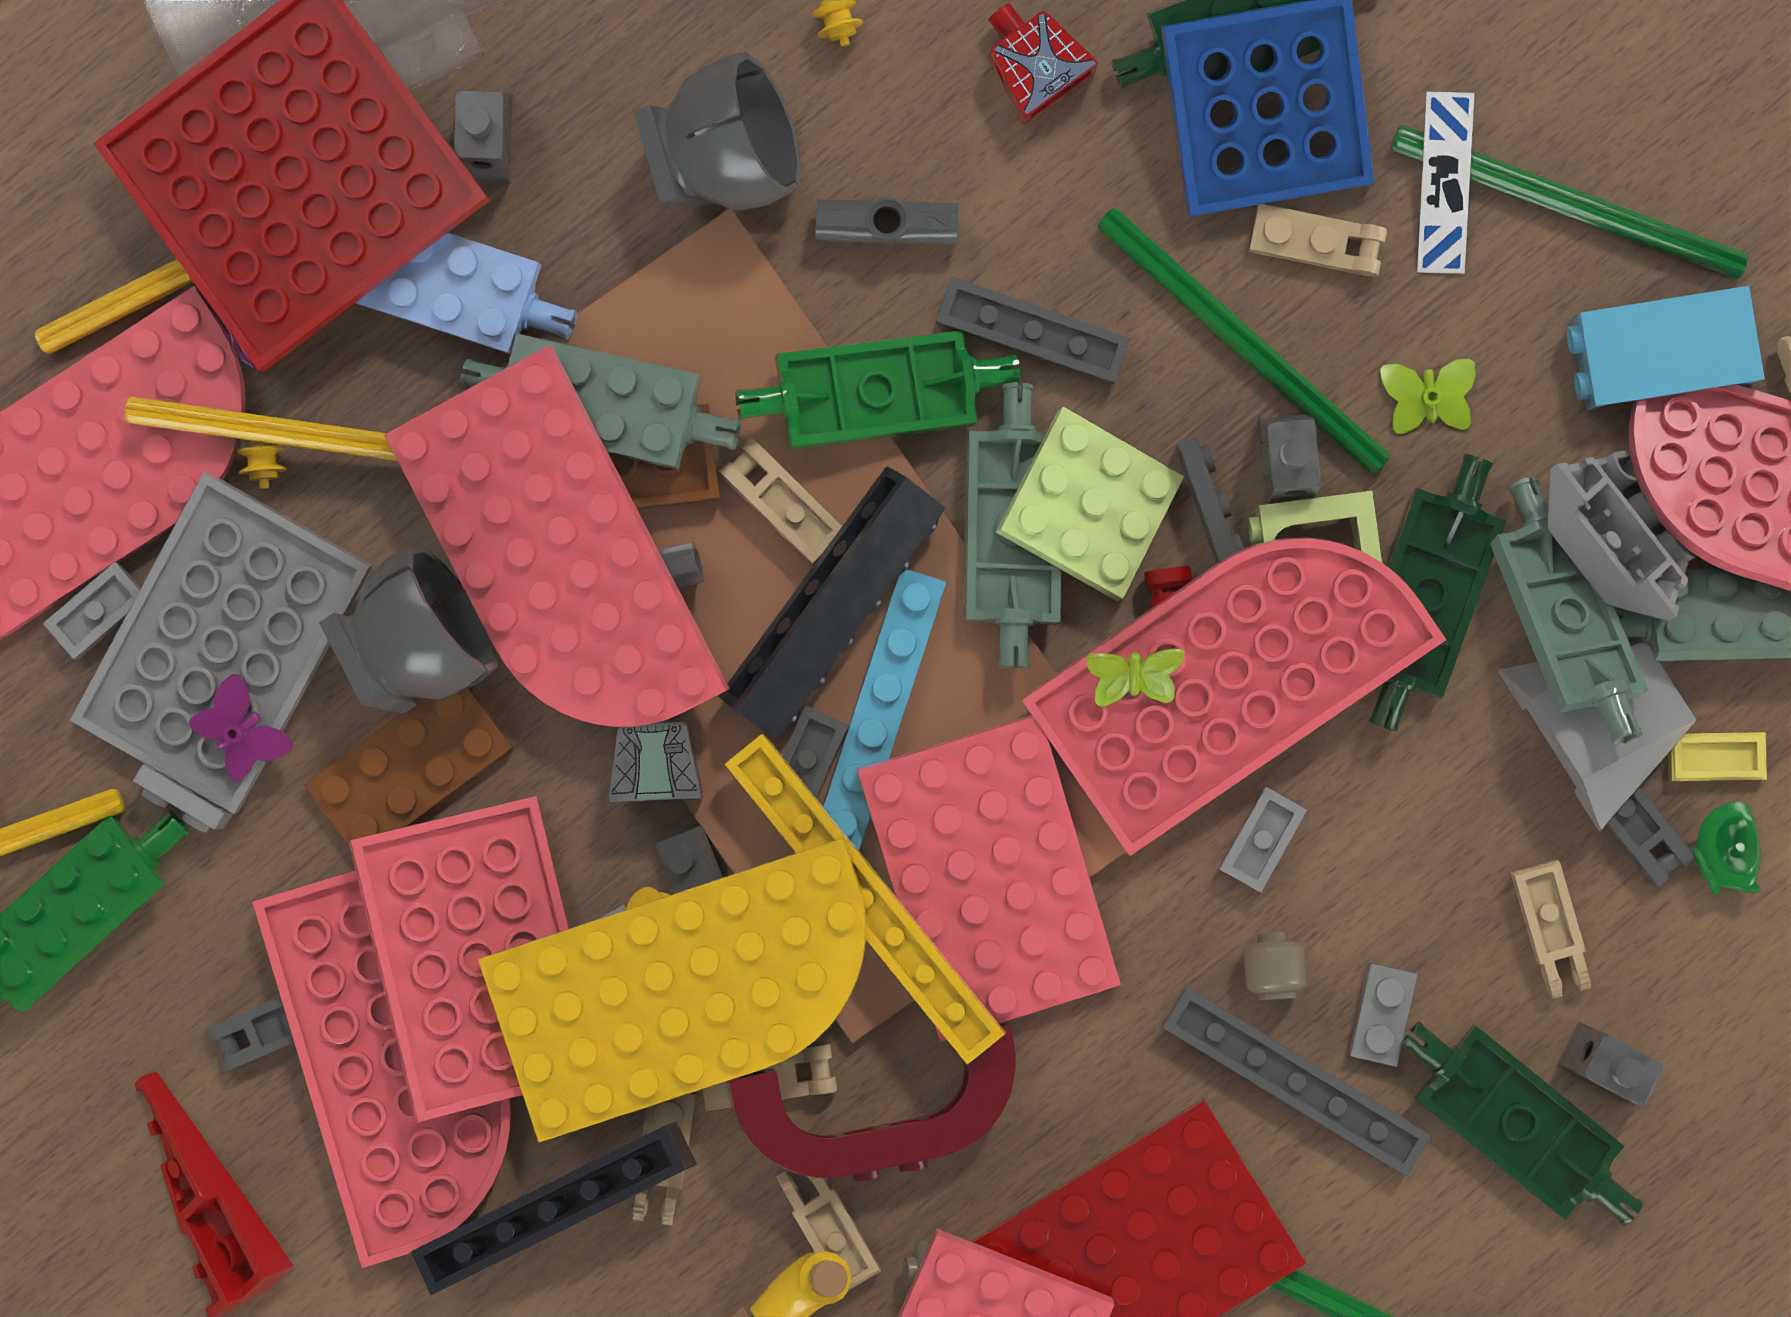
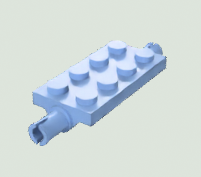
[356,233,577,355]

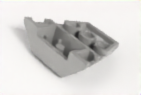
[1548,449,1696,621]
[1498,641,1696,832]

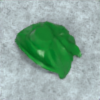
[1693,801,1761,895]

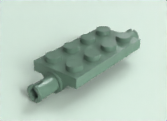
[460,334,741,470]
[963,382,1061,669]
[1490,477,1648,745]
[1616,569,1791,661]

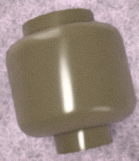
[1243,932,1307,1001]

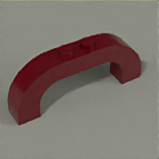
[726,1023,1016,1182]

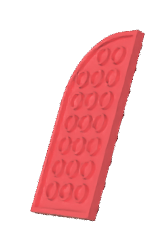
[0,286,246,641]
[384,346,730,727]
[1629,384,1791,591]
[1021,538,1446,856]
[252,870,512,1268]

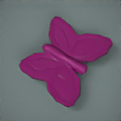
[189,674,293,781]

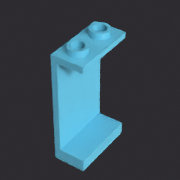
[1566,286,1765,411]

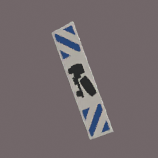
[1417,92,1474,274]

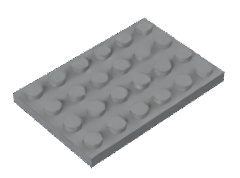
[70,472,373,814]

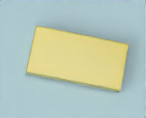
[1668,732,1767,781]

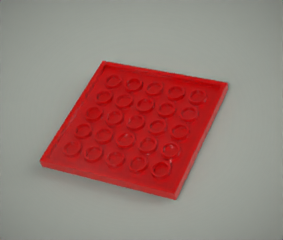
[93,0,490,373]

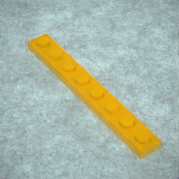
[725,734,1006,1065]

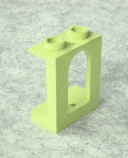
[1248,491,1382,563]

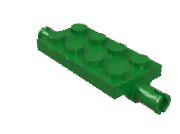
[735,331,1021,450]
[0,810,190,1013]

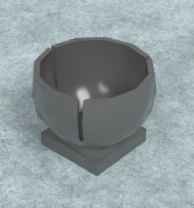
[633,52,801,211]
[319,546,498,714]

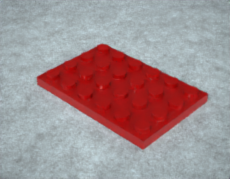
[970,1098,1306,1317]

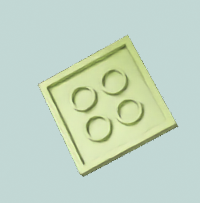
[996,407,1184,601]

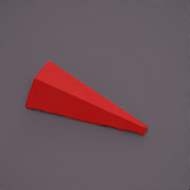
[134,1071,294,1317]

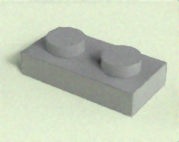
[43,562,141,660]
[133,764,233,833]
[1218,786,1307,893]
[1348,963,1418,1067]

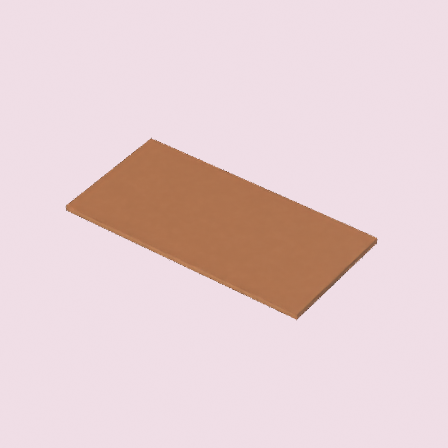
[501,208,1126,1043]

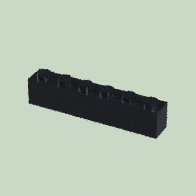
[718,466,946,740]
[410,1121,697,1295]

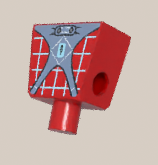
[988,3,1098,125]

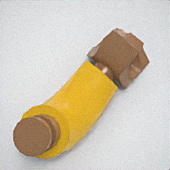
[729,1251,851,1317]

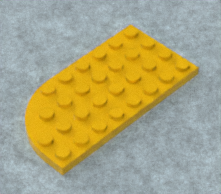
[478,838,866,1142]

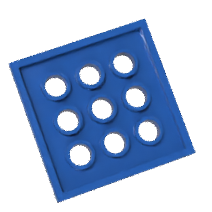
[1161,0,1375,216]

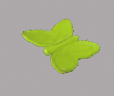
[1380,359,1476,434]
[1086,649,1185,706]

